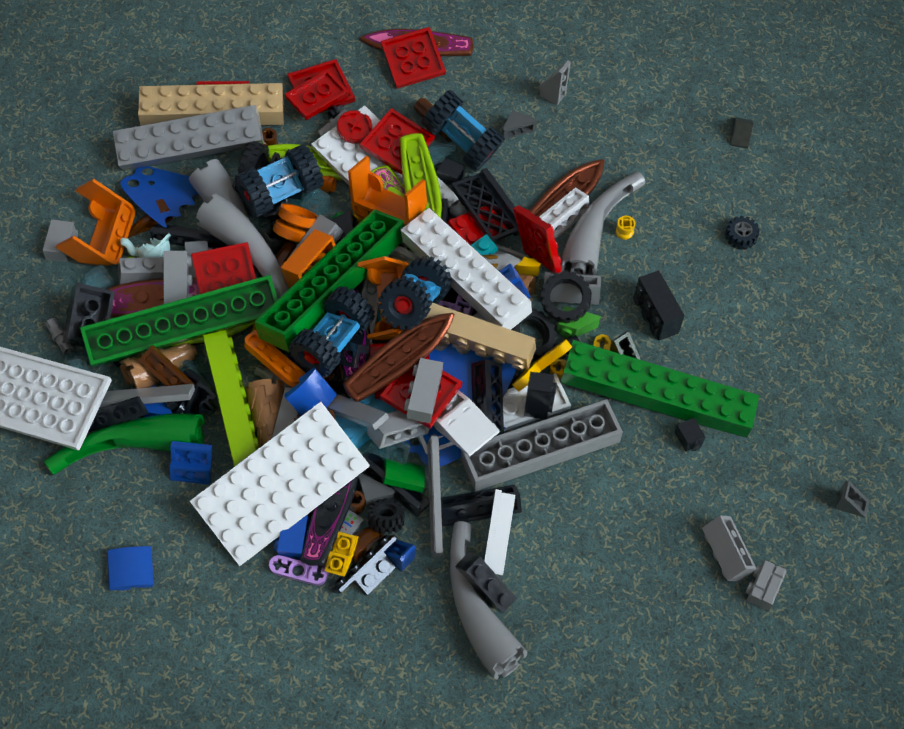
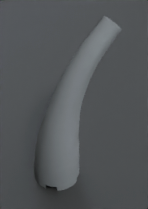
[189,159,259,279]
[560,171,645,275]
[196,194,289,299]
[450,521,527,680]

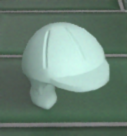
[120,233,171,258]

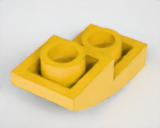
[514,256,541,276]
[325,531,359,576]

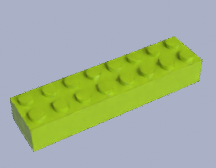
[203,330,259,467]

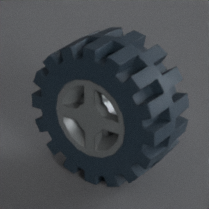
[725,216,760,250]

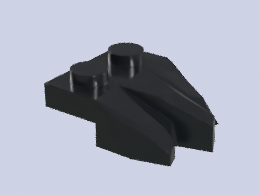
[183,368,218,417]

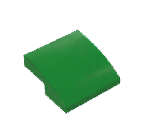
[383,457,425,492]

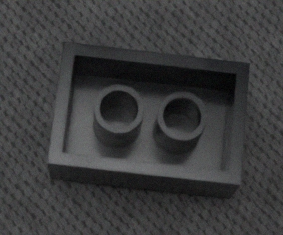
[633,270,685,341]
[62,283,115,348]

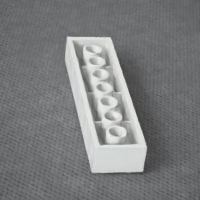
[401,208,532,330]

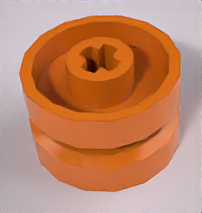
[273,203,319,243]

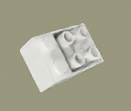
[434,391,500,457]

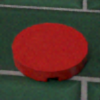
[337,110,373,144]

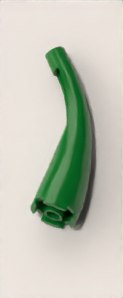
[43,413,205,475]

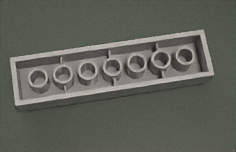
[113,105,264,170]
[461,399,623,492]

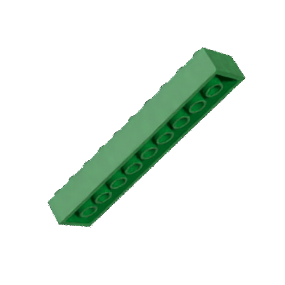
[255,209,405,352]
[80,275,278,368]
[560,340,760,438]

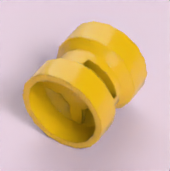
[615,215,636,240]

